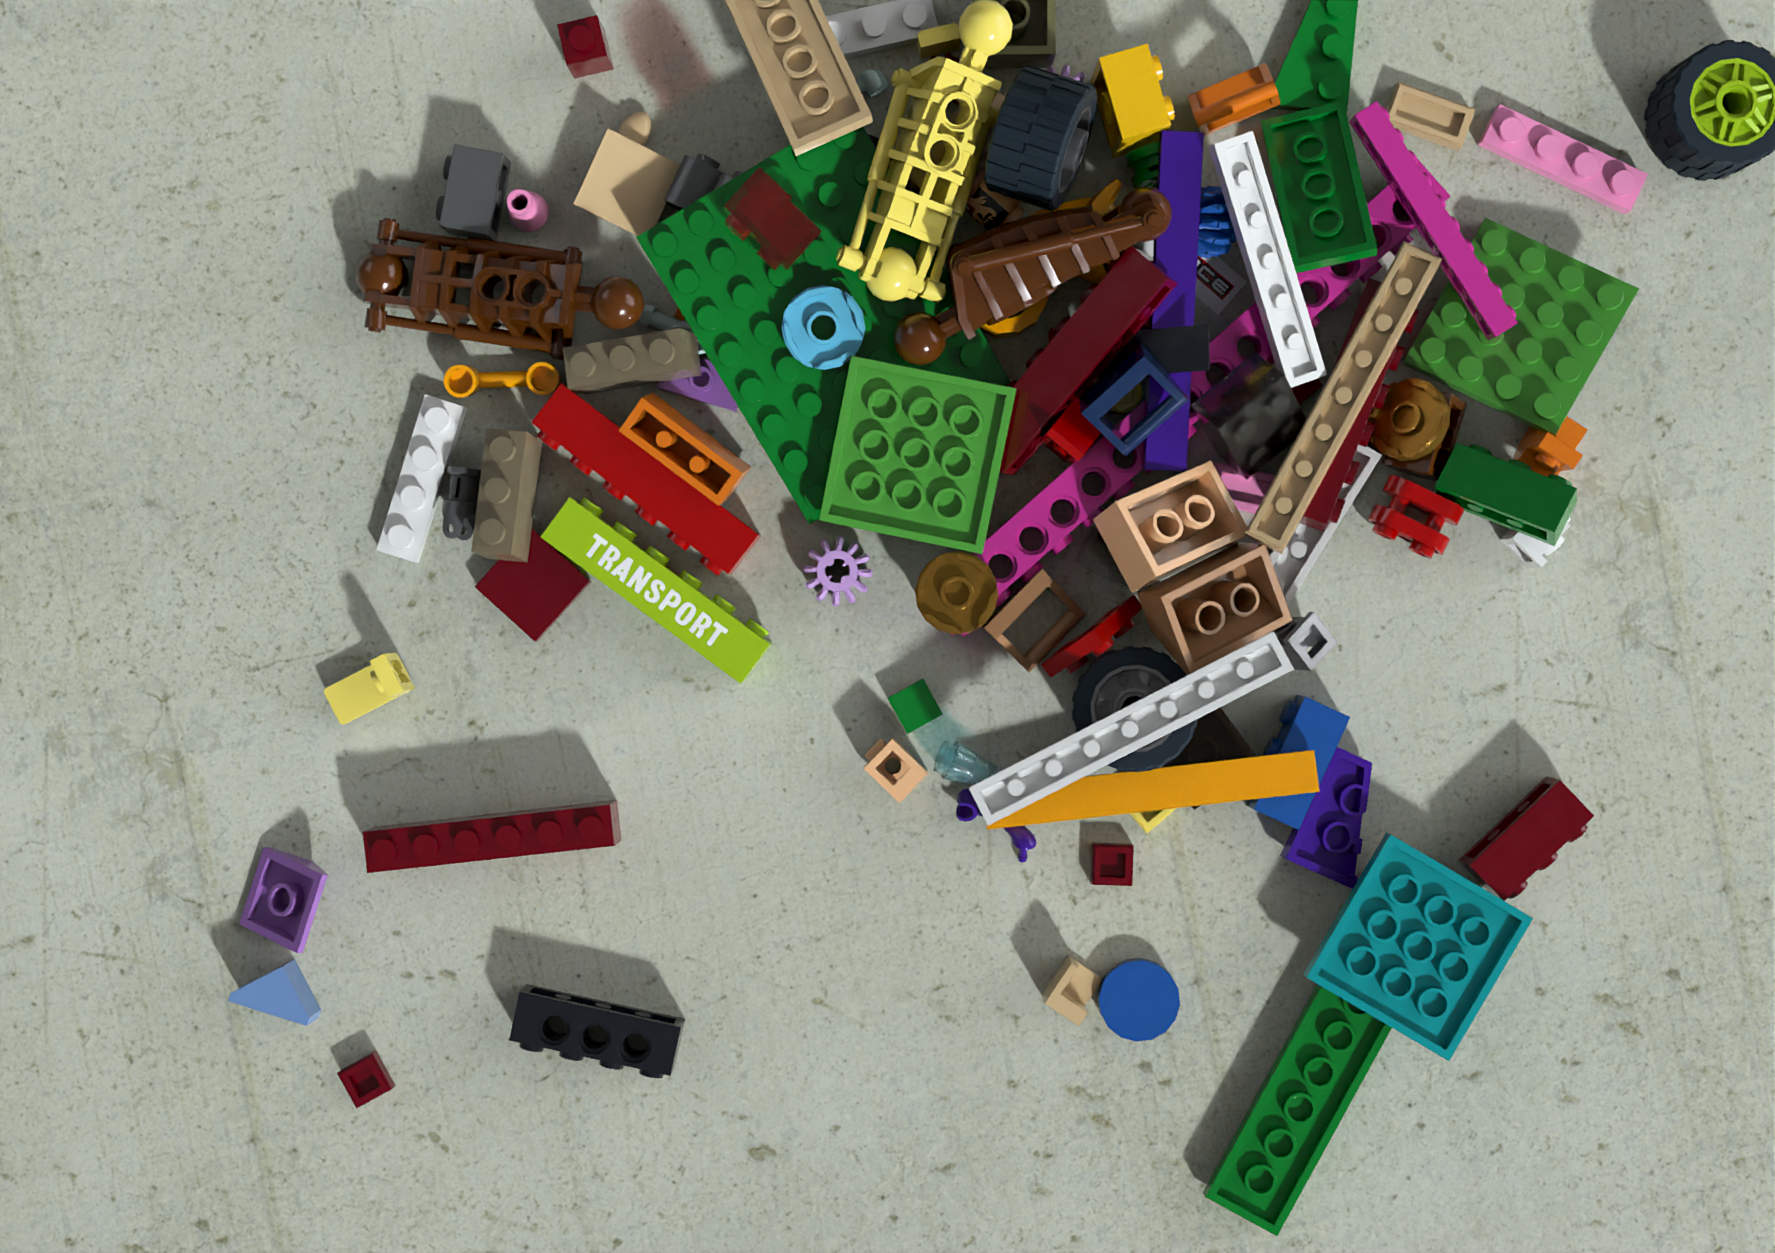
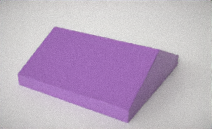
[239,847,328,953]

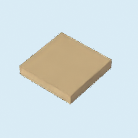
[573,128,680,236]

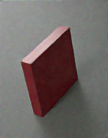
[475,527,592,642]

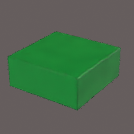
[887,678,943,734]

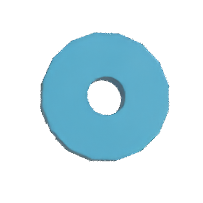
[781,285,865,370]

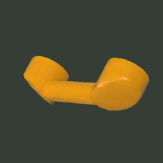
[444,362,561,398]

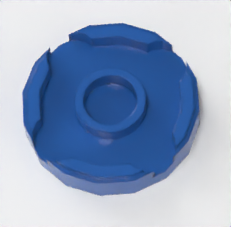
[1097,958,1180,1042]

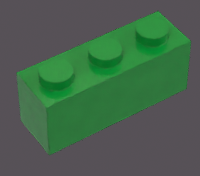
[1435,443,1577,546]

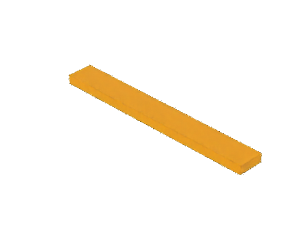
[986,750,1320,830]

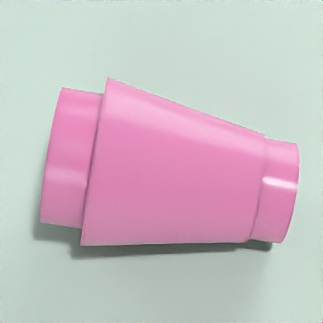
[507,189,549,232]

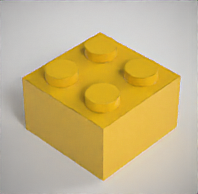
[1090,43,1175,159]

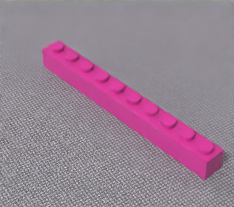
[1349,101,1518,341]

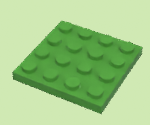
[1403,218,1639,436]
[819,356,1017,554]

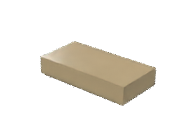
[1386,82,1475,151]

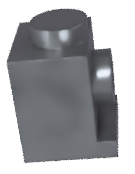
[1272,612,1337,671]

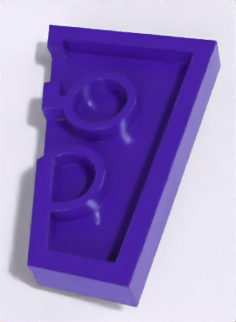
[1280,747,1372,889]

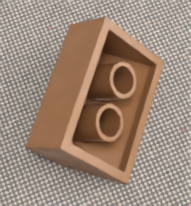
[1137,542,1293,674]

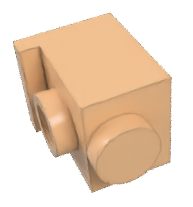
[864,737,928,803]

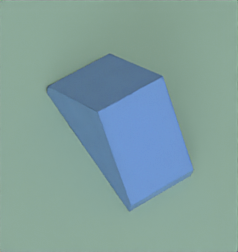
[228,959,321,1026]

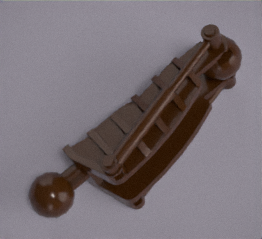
[893,187,1172,365]
[355,218,644,360]

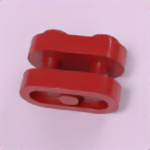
[1368,475,1465,559]

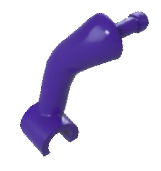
[956,788,1037,862]

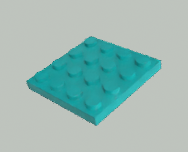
[1303,832,1533,1061]

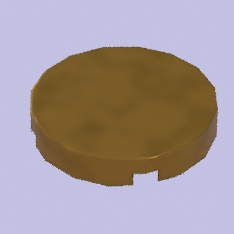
[1368,378,1450,461]
[915,551,998,634]

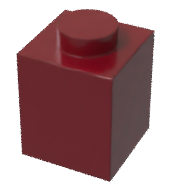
[557,15,614,79]

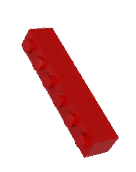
[531,383,761,576]

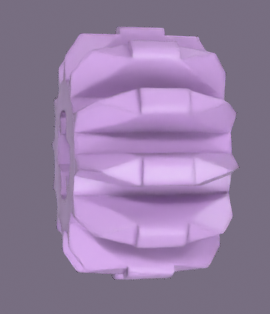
[803,536,873,606]

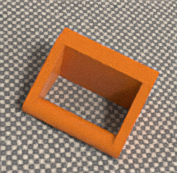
[1188,63,1280,136]

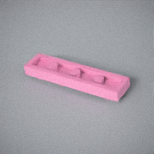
[1478,104,1648,214]

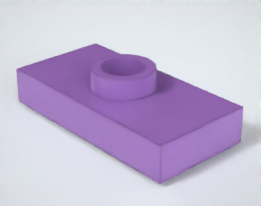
[657,358,738,413]

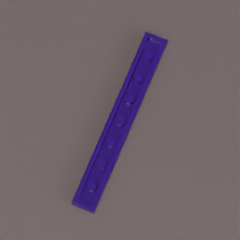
[1142,130,1204,472]

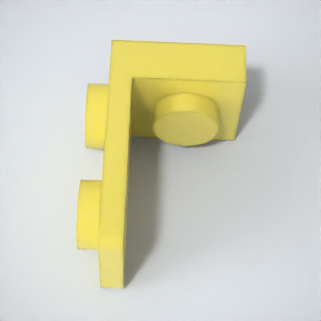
[324,652,415,725]

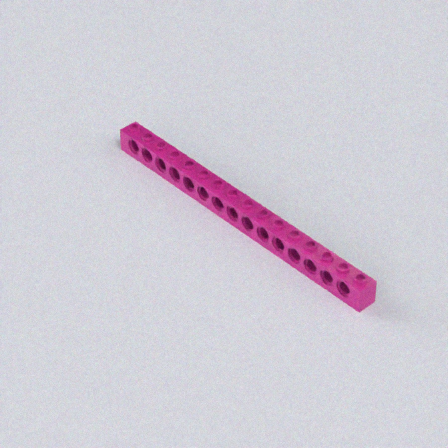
[949,159,1451,637]

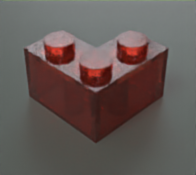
[724,167,822,271]

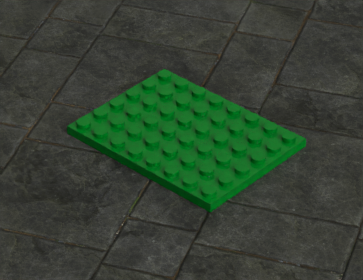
[636,127,1010,525]

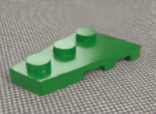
[1271,0,1358,113]

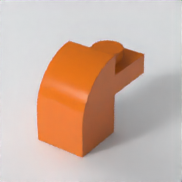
[1513,416,1588,477]

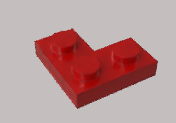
[1041,595,1143,677]

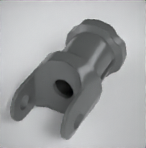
[442,466,481,540]

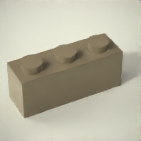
[563,328,701,394]
[471,428,542,562]

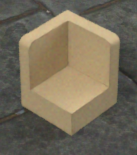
[1041,955,1101,1026]

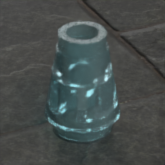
[934,741,998,785]

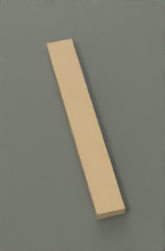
[1244,241,1442,554]

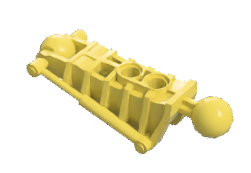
[835,0,1013,304]

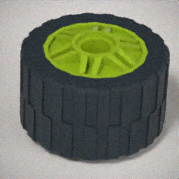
[1644,40,1775,181]

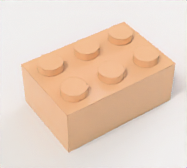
[1093,461,1247,593]

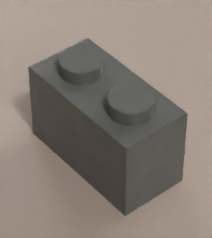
[436,144,511,241]

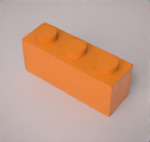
[619,393,751,506]

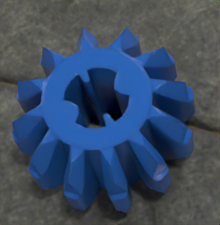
[1198,186,1236,258]

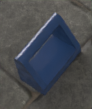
[1079,343,1189,456]

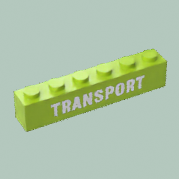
[541,496,772,684]

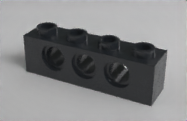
[509,984,685,1078]

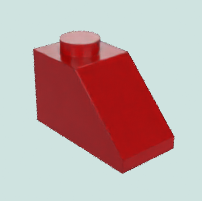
[1042,402,1101,466]

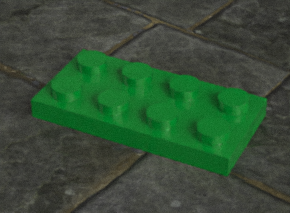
[1261,101,1377,273]

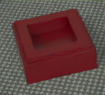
[1090,842,1134,886]
[337,1051,396,1109]

